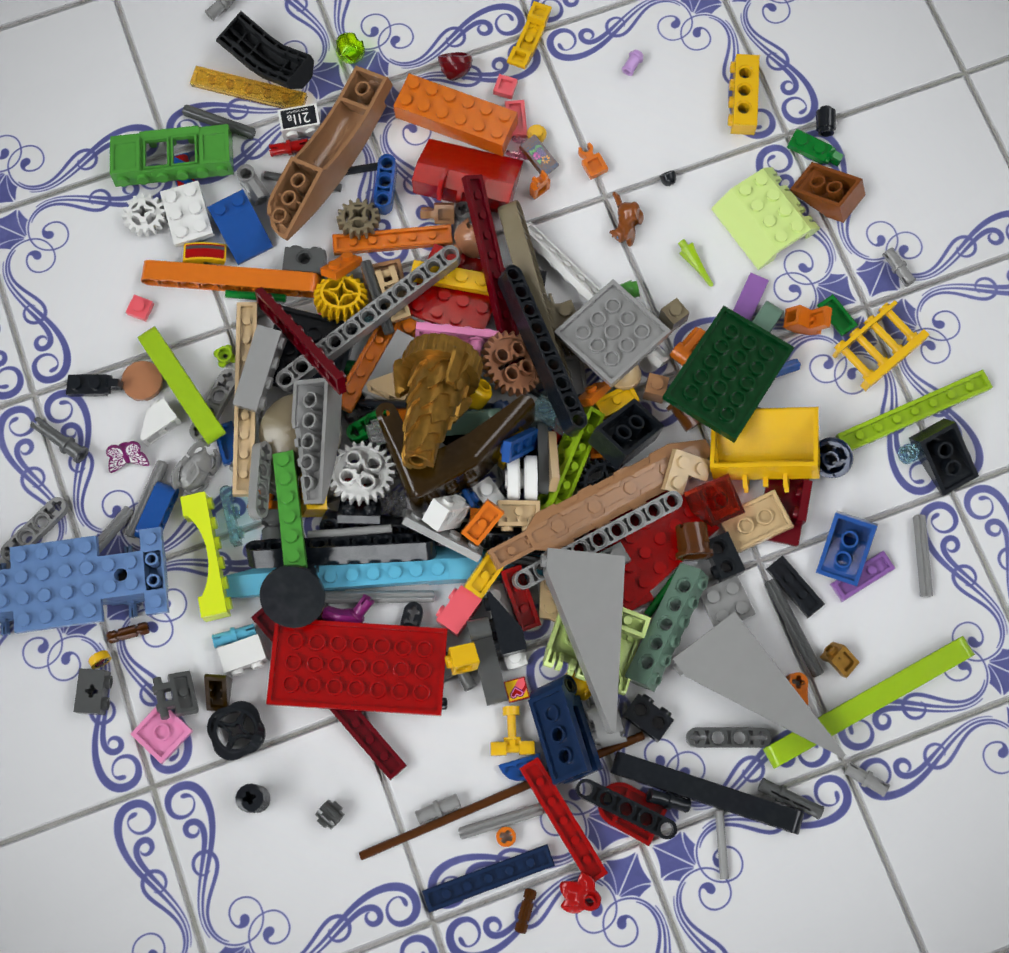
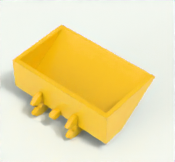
[710,407,820,493]

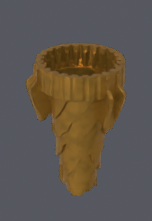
[393,333,483,469]

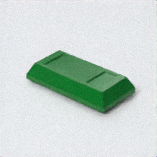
[817,294,858,336]

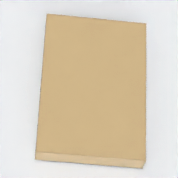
[717,489,794,554]

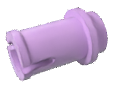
[622,50,644,76]

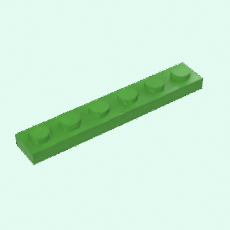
[273,450,308,568]

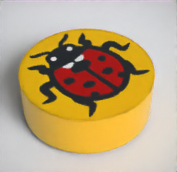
[88,650,111,669]

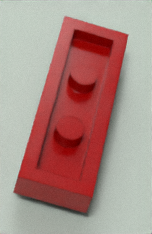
[500,564,541,632]

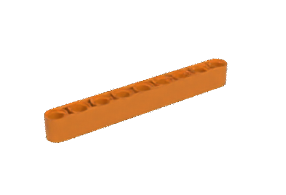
[141,260,321,298]

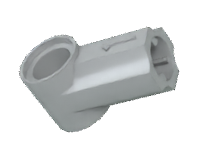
[237,164,270,205]

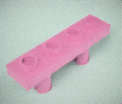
[415,322,499,356]

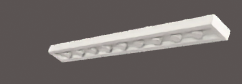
[526,222,671,368]

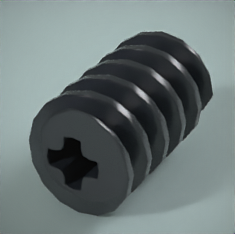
[235,783,271,813]

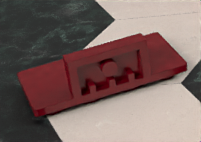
[764,479,813,547]

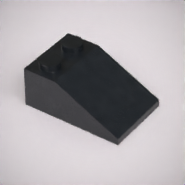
[909,418,979,496]

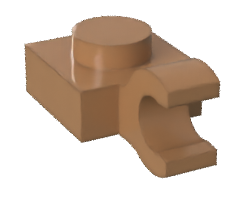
[420,203,455,224]

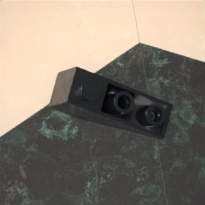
[483,591,527,657]

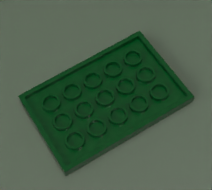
[662,305,795,443]

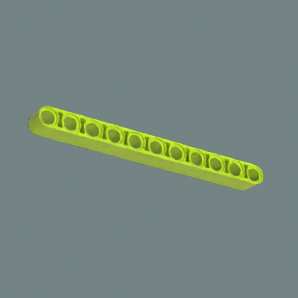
[763,636,975,768]

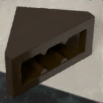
[204,674,232,711]

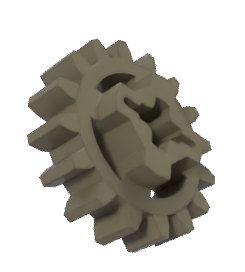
[336,198,381,240]

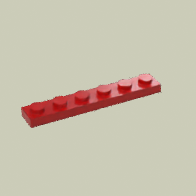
[519,757,608,882]

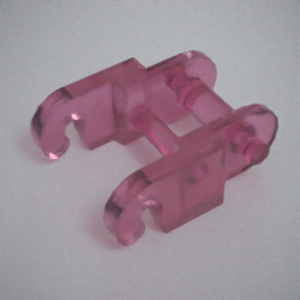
[506,136,528,160]

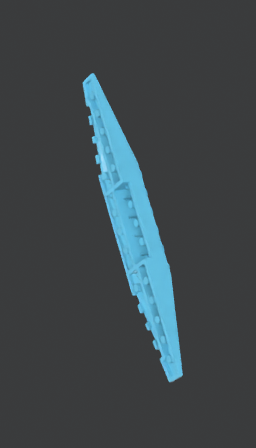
[224,546,544,599]

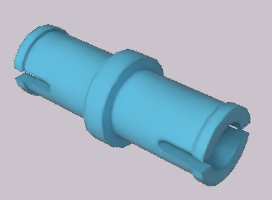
[212,623,257,648]

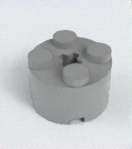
[586,704,627,748]

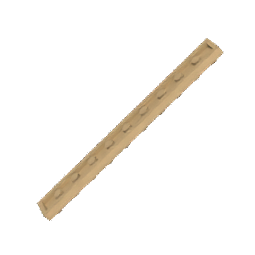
[232,302,258,497]

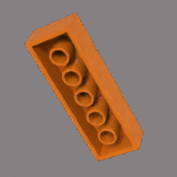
[393,73,518,156]

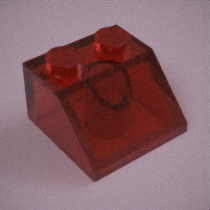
[684,474,745,527]

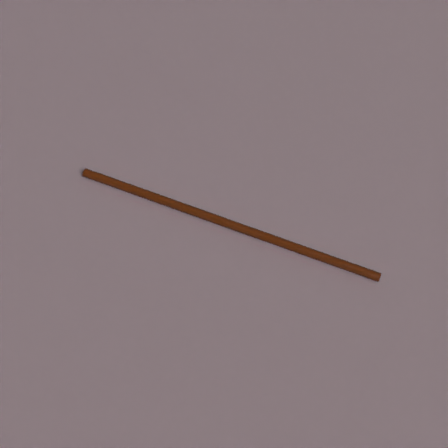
[359,731,645,860]

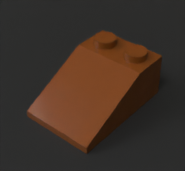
[790,162,865,223]

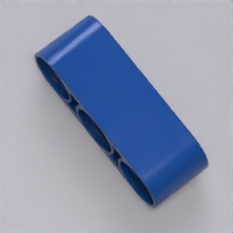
[374,154,397,215]
[134,481,179,539]

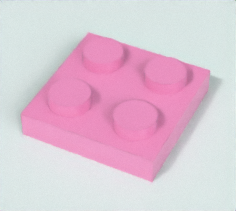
[130,707,193,764]

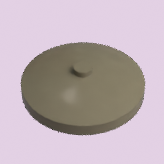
[259,394,343,476]

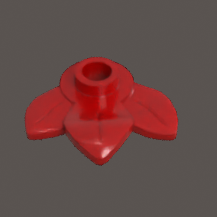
[560,872,601,914]

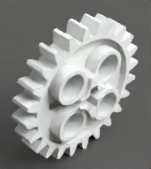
[330,441,395,506]

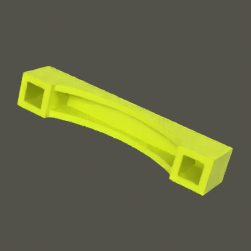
[180,491,233,622]

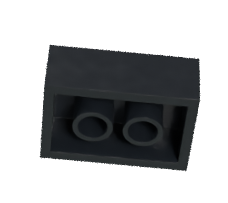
[588,398,664,470]

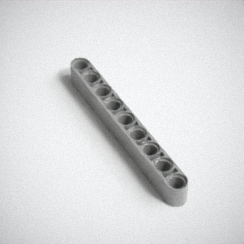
[512,491,683,590]

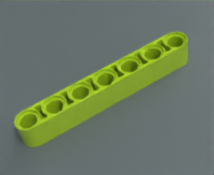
[137,326,226,445]

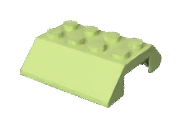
[711,167,820,270]
[543,607,651,696]

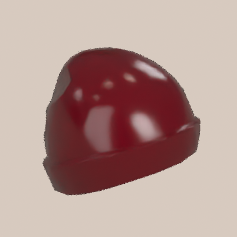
[438,52,473,81]

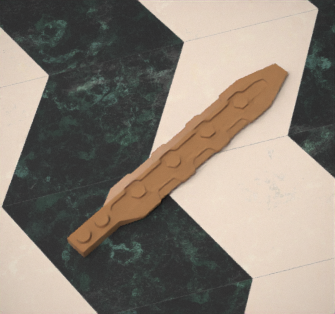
[487,439,710,570]

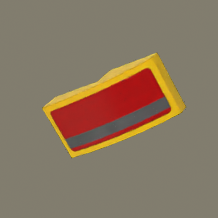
[182,242,227,265]

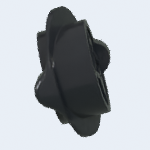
[207,701,266,760]

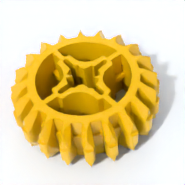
[313,275,368,324]

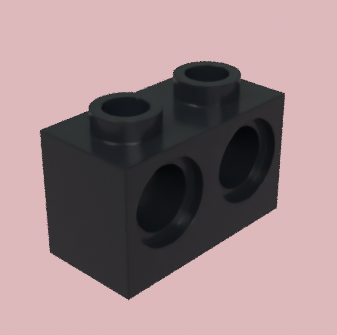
[705,531,746,583]
[622,694,674,742]

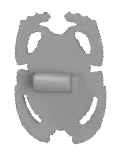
[171,439,222,496]

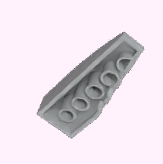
[291,378,342,505]

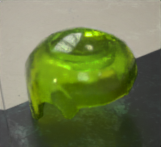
[336,33,365,64]

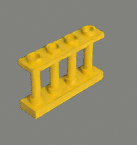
[832,300,930,392]

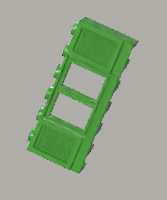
[110,124,234,187]

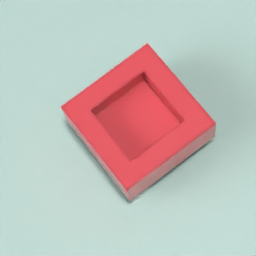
[493,74,518,100]
[126,295,154,322]

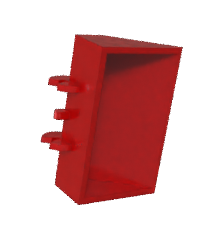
[412,139,524,213]

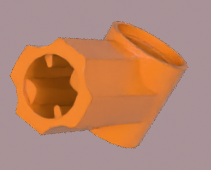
[669,327,705,366]

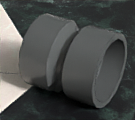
[261,509,281,540]

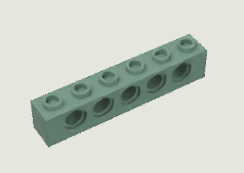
[625,562,709,692]

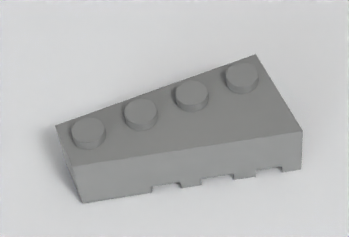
[232,324,288,414]

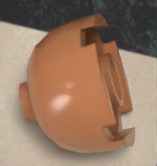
[454,217,480,259]

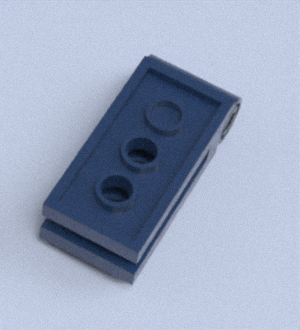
[528,674,603,785]

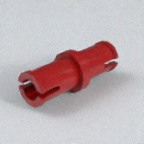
[269,138,308,157]

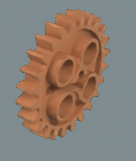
[480,330,540,397]

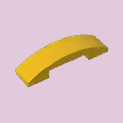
[507,1,552,69]

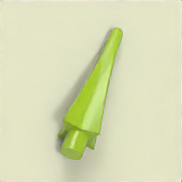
[678,239,713,287]

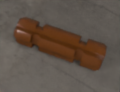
[107,622,150,643]
[515,888,537,934]

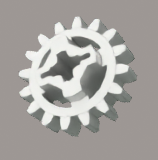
[122,193,166,237]

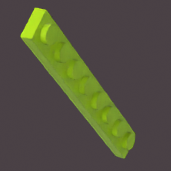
[836,370,993,451]

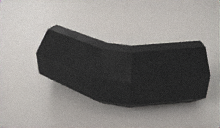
[216,11,314,89]

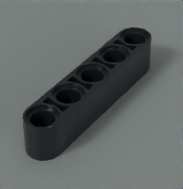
[575,779,677,840]

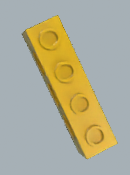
[728,54,760,135]

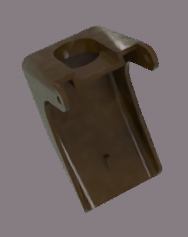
[376,395,535,513]

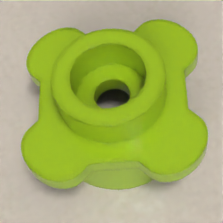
[214,345,235,368]

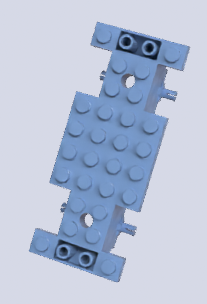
[0,527,170,636]

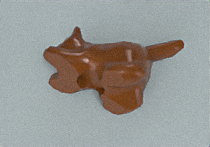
[609,192,644,247]

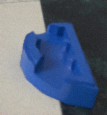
[498,753,541,781]

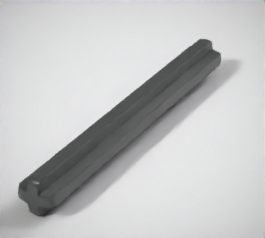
[765,579,824,677]

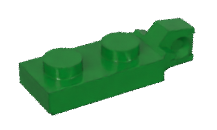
[787,129,844,167]

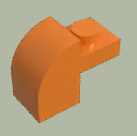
[783,305,832,335]

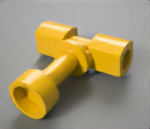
[490,706,535,756]

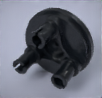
[259,562,326,628]

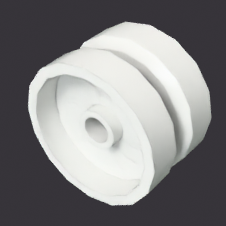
[505,455,538,501]

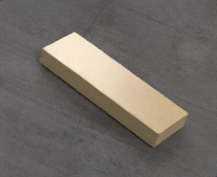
[548,431,560,492]

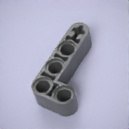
[467,616,508,706]

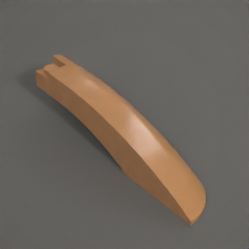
[267,66,393,241]

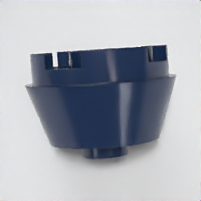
[820,437,853,478]

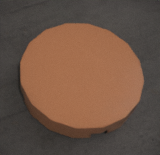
[121,361,163,401]

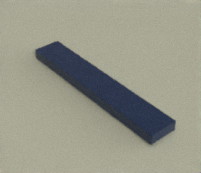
[422,844,555,913]

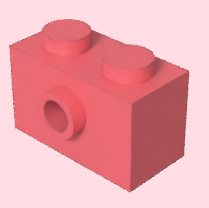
[436,585,482,637]

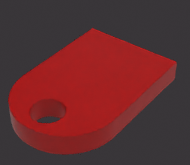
[598,782,667,846]

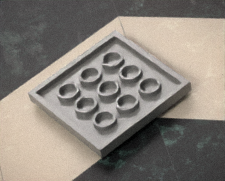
[554,279,671,388]

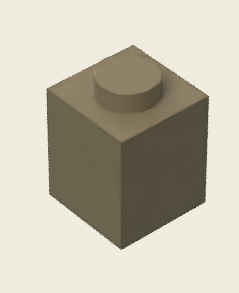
[659,298,689,333]

